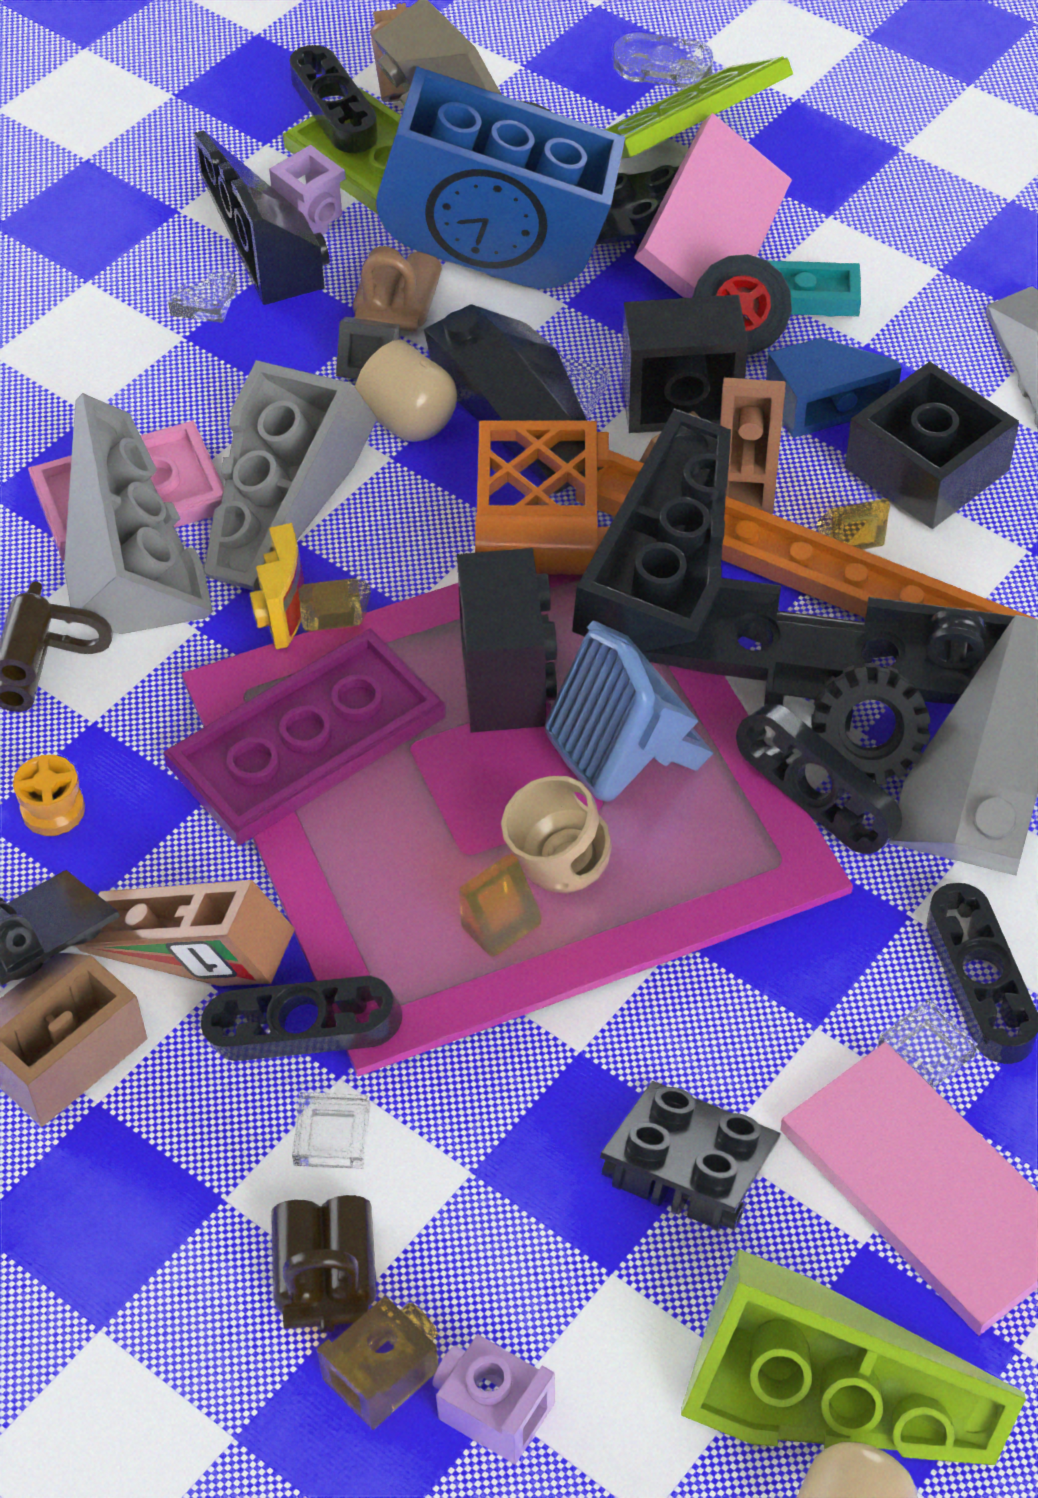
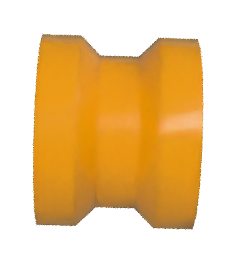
[13,755,85,836]

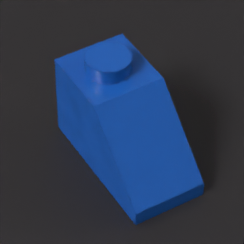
[766,338,902,438]

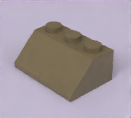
[372,0,502,106]

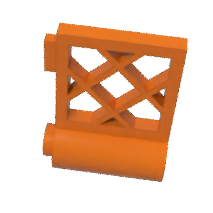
[475,421,609,575]

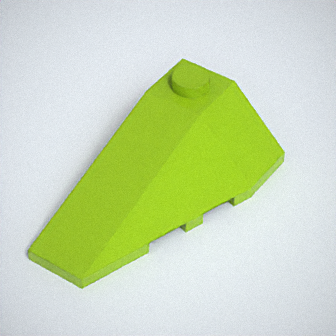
[681,1249,1026,1465]

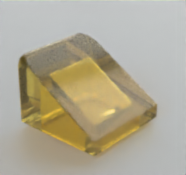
[817,498,890,549]
[298,578,371,632]
[459,853,541,956]

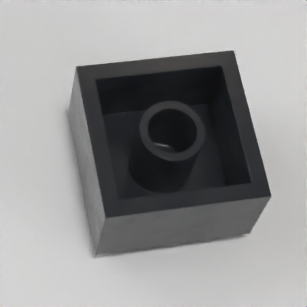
[622,295,748,433]
[845,361,1019,530]
[457,548,557,733]

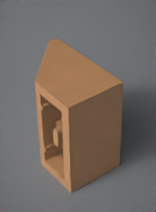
[0,953,148,1127]

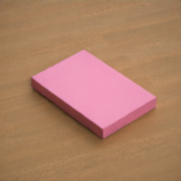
[28,420,224,561]

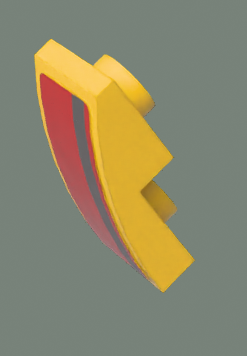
[249,523,305,650]

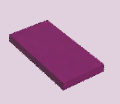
[164,628,446,846]

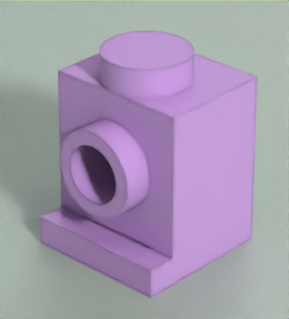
[269,145,346,235]
[433,1334,555,1465]

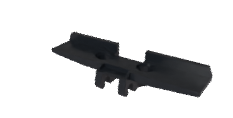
[642,578,1015,732]

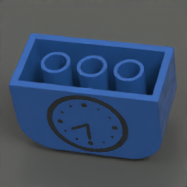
[376,66,625,289]

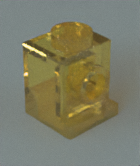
[317,1296,439,1430]

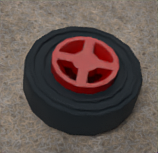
[692,254,792,355]

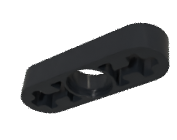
[289,45,378,153]
[736,704,902,854]
[926,883,1038,1064]
[201,976,402,1061]

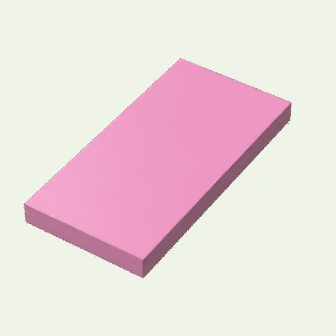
[634,113,792,298]
[780,1042,1038,1336]

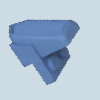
[545,620,714,802]

